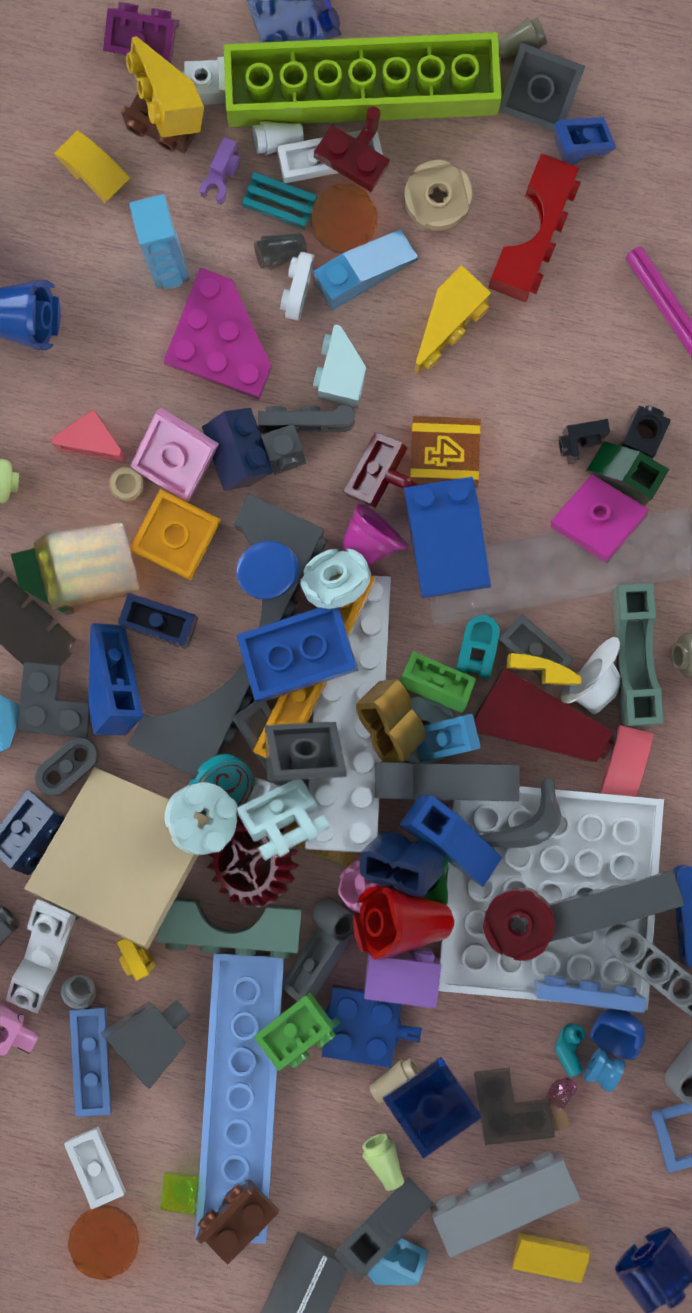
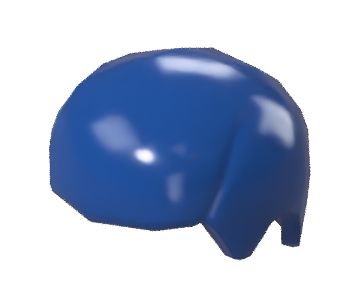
[590,1009,646,1060]

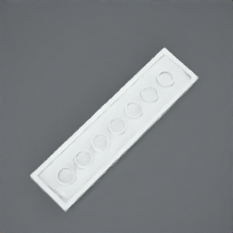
[305,574,391,853]

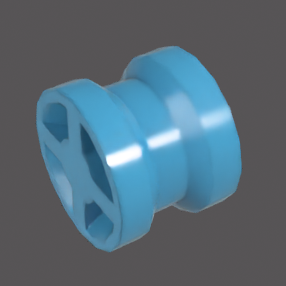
[583,1048,625,1093]

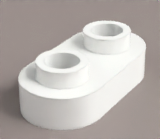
[280,252,315,321]

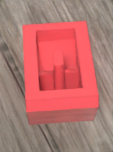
[52,409,125,462]

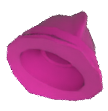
[343,504,409,566]

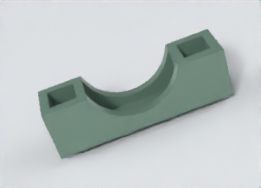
[612,583,664,726]
[157,898,302,958]

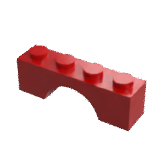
[488,153,581,303]

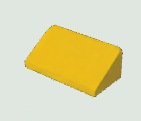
[512,1232,590,1283]

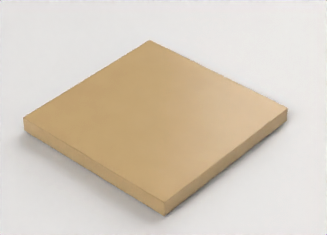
[24,767,208,949]

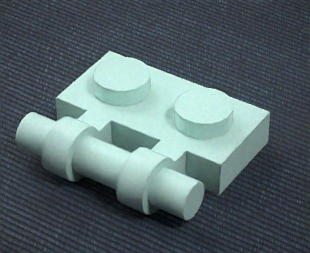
[237,779,329,860]

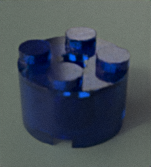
[615,1227,692,1313]

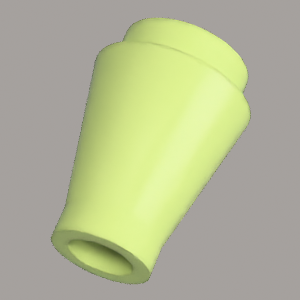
[362,1134,404,1191]

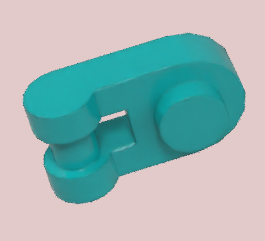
[456,615,500,680]

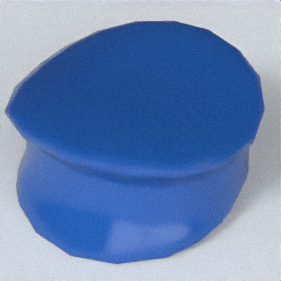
[236,541,299,600]

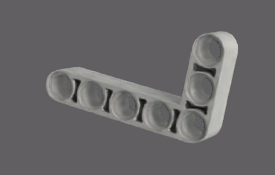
[605,924,692,1104]

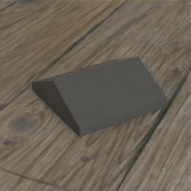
[499,43,585,131]

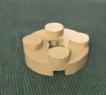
[404,160,472,231]

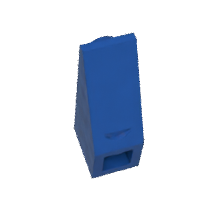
[399,795,502,887]

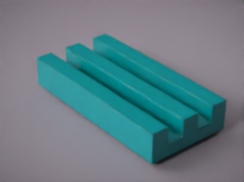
[242,172,317,230]

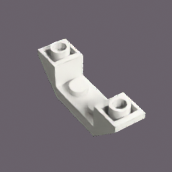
[6,899,76,1014]

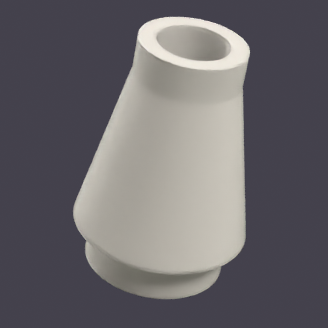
[252,121,304,156]

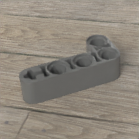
[375,762,520,801]

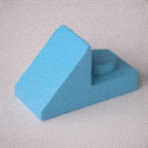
[417,714,481,762]

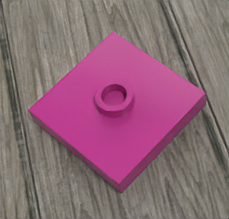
[551,474,649,563]

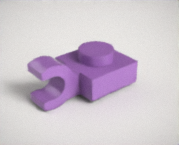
[200,137,241,205]

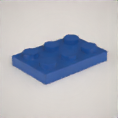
[236,607,358,703]

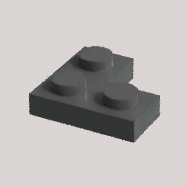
[17,661,91,738]

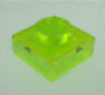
[160,1172,199,1215]

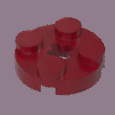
[483,888,555,961]

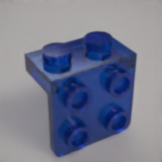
[246,0,342,43]

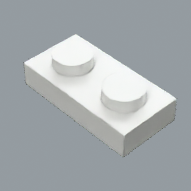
[64,1126,126,1210]

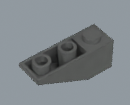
[334,1177,434,1282]

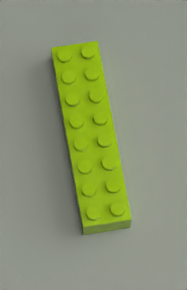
[223,32,501,127]

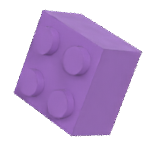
[363,948,442,1009]

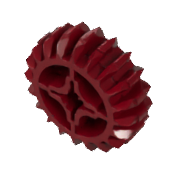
[207,815,299,907]

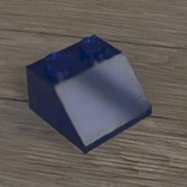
[382,1057,482,1159]

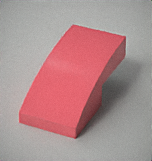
[600,725,654,797]

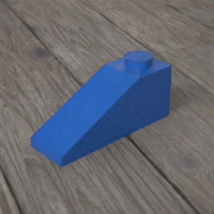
[88,623,143,736]

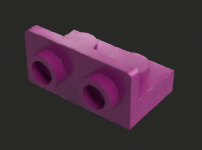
[103,2,180,63]

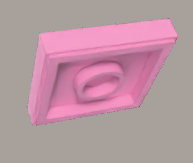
[130,408,219,502]

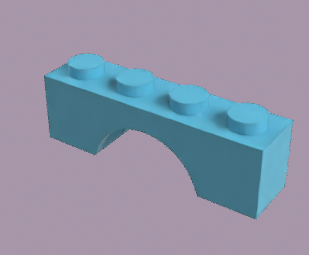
[129,194,189,289]

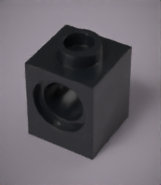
[619,405,671,459]

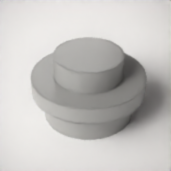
[61,974,96,1009]

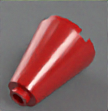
[353,886,454,959]

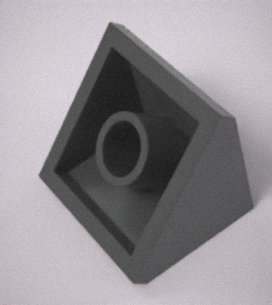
[265,722,347,781]

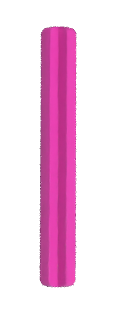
[626,246,692,357]

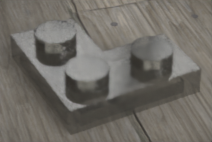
[474,1067,556,1145]

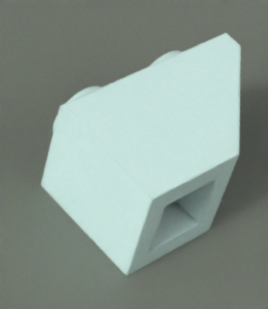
[313,325,366,408]

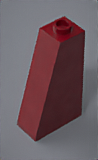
[474,668,614,762]

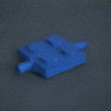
[322,985,422,1068]

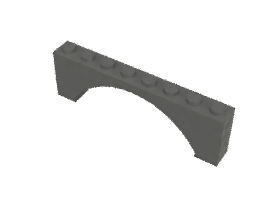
[128,493,327,777]

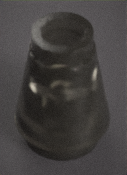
[254,233,307,270]

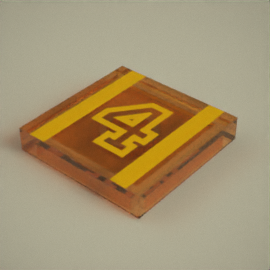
[410,416,481,488]

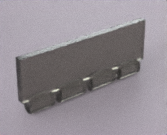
[0,568,76,666]

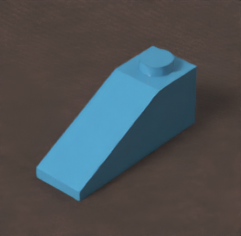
[314,229,419,311]

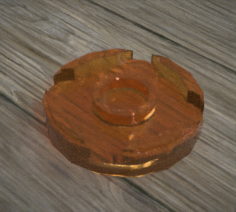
[310,183,378,253]
[68,1205,140,1280]

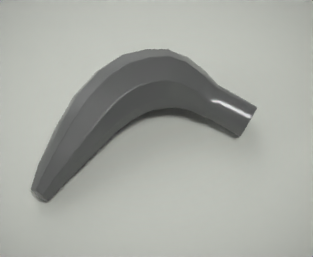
[480,779,561,848]

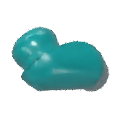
[555,1023,585,1078]

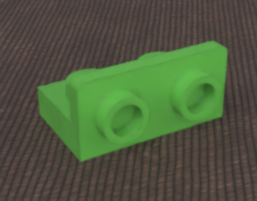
[400,651,476,713]
[253,993,341,1071]

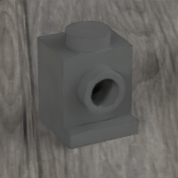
[261,424,306,475]

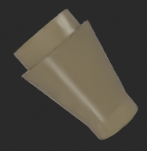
[498,17,547,60]

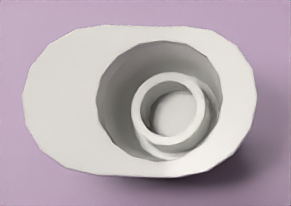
[560,637,621,714]

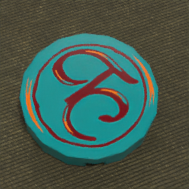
[189,754,254,816]

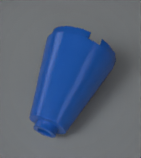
[0,280,61,351]

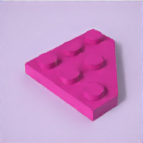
[163,268,272,400]

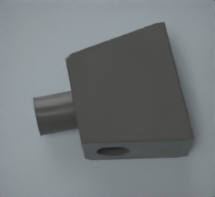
[100,1000,190,1089]

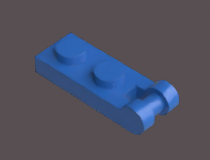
[673,864,692,967]

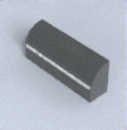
[261,1231,347,1313]

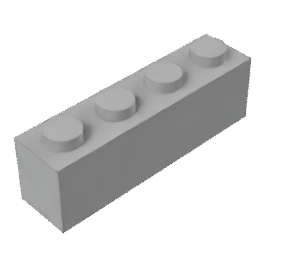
[431,1151,581,1258]

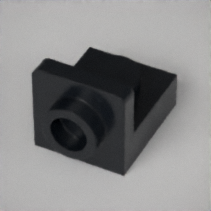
[559,419,610,465]

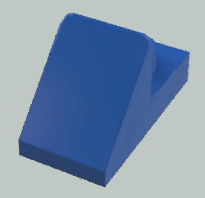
[554,117,616,165]

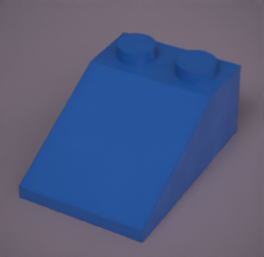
[404,477,491,598]

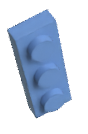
[533,975,646,1013]
[69,1006,112,1117]

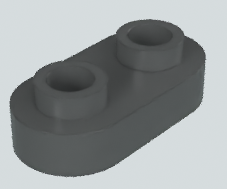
[35,738,99,795]

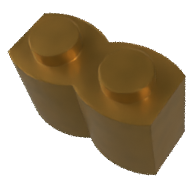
[356,679,426,763]

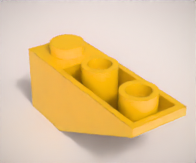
[126,37,204,138]
[414,265,491,374]

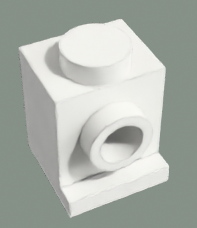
[182,57,226,105]

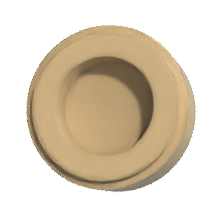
[109,467,145,503]

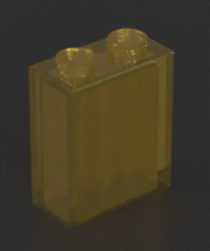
[33,522,140,610]

